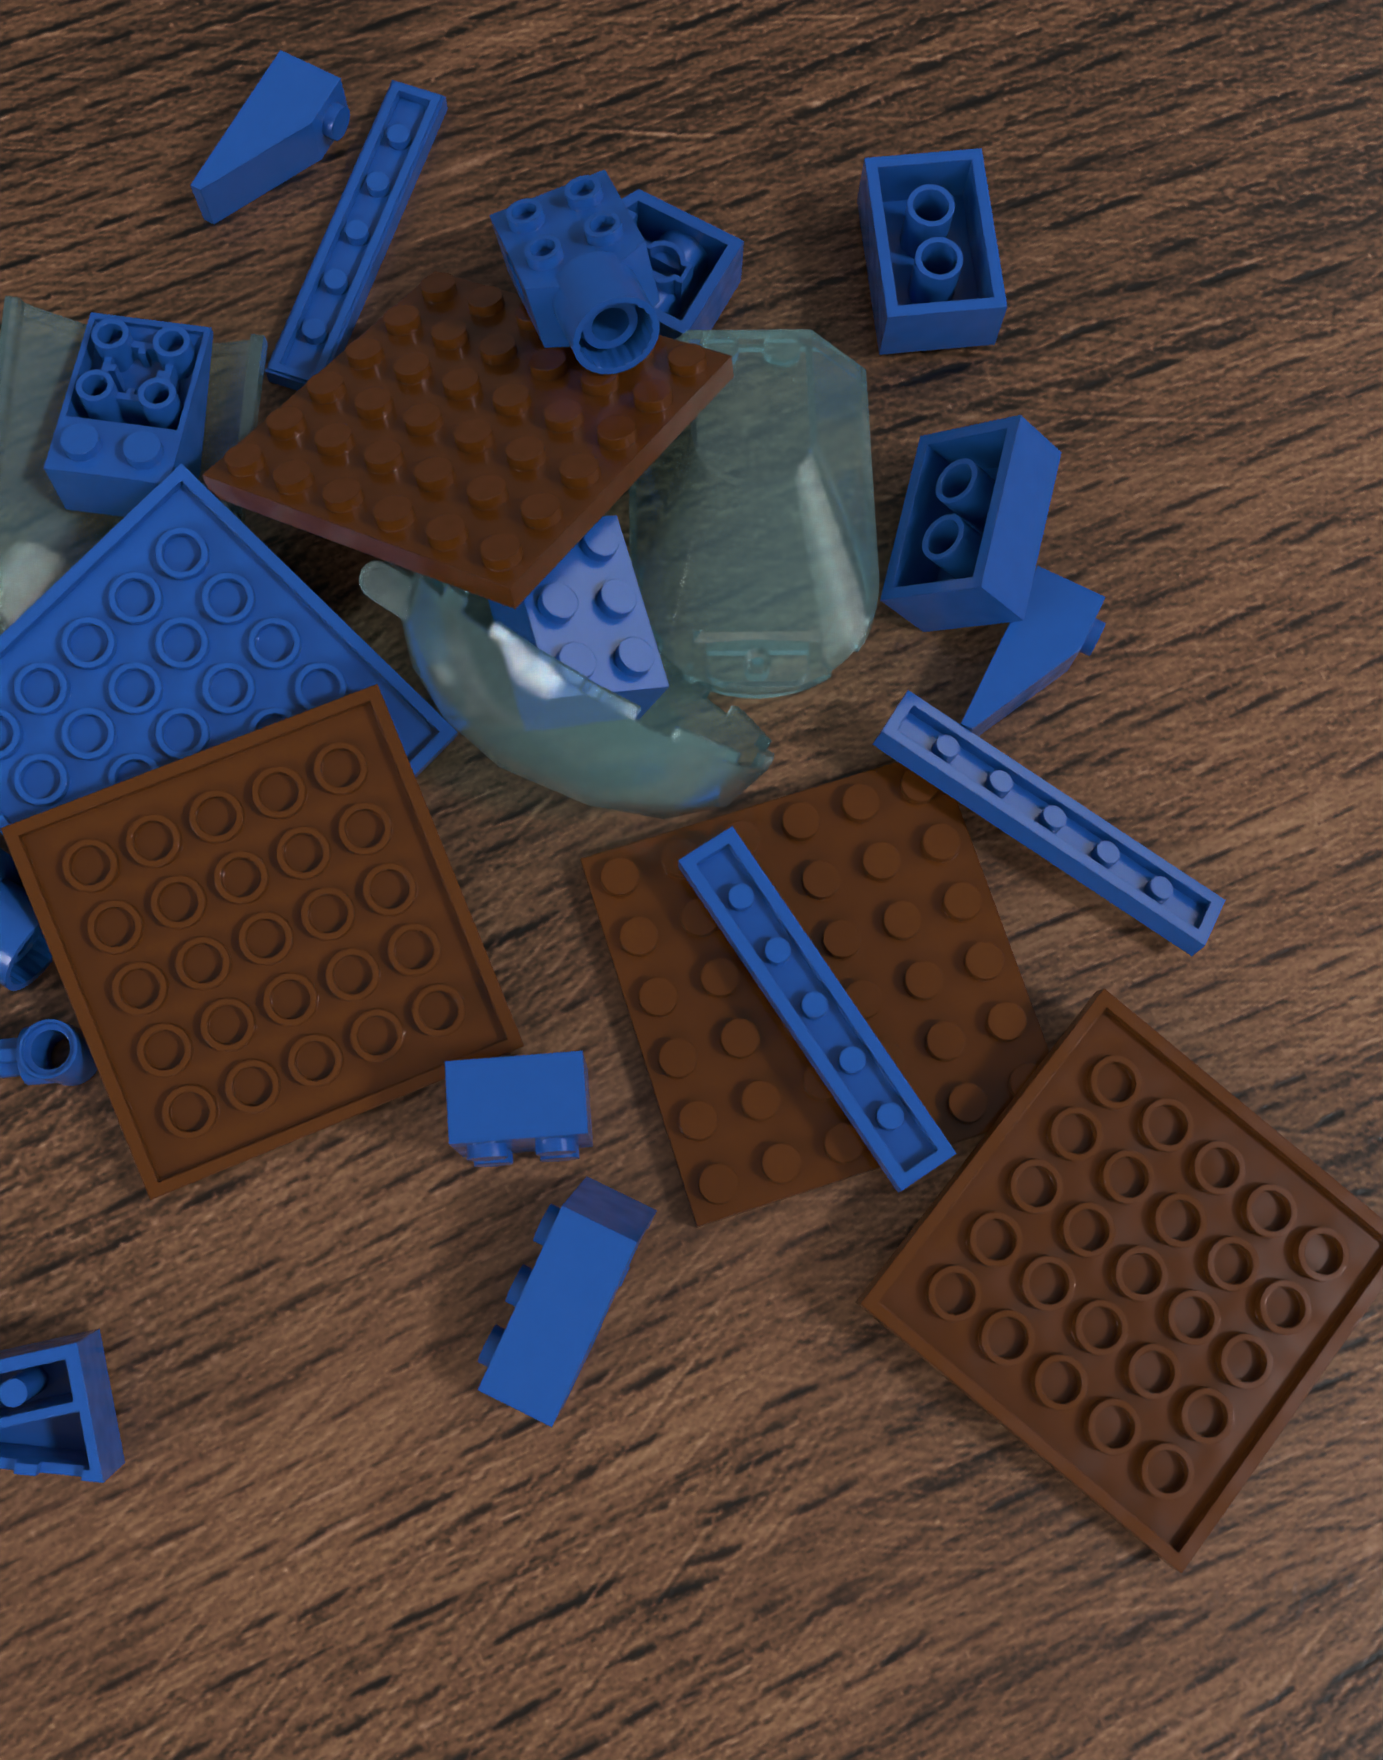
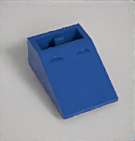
[44,312,214,517]

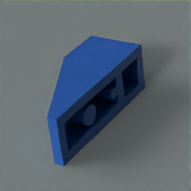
[190,50,350,224]
[960,566,1106,736]

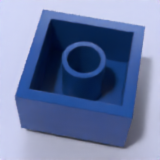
[445,1051,593,1167]

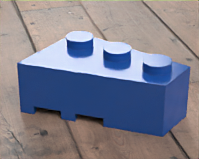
[478,1176,657,1427]
[0,1328,125,1483]

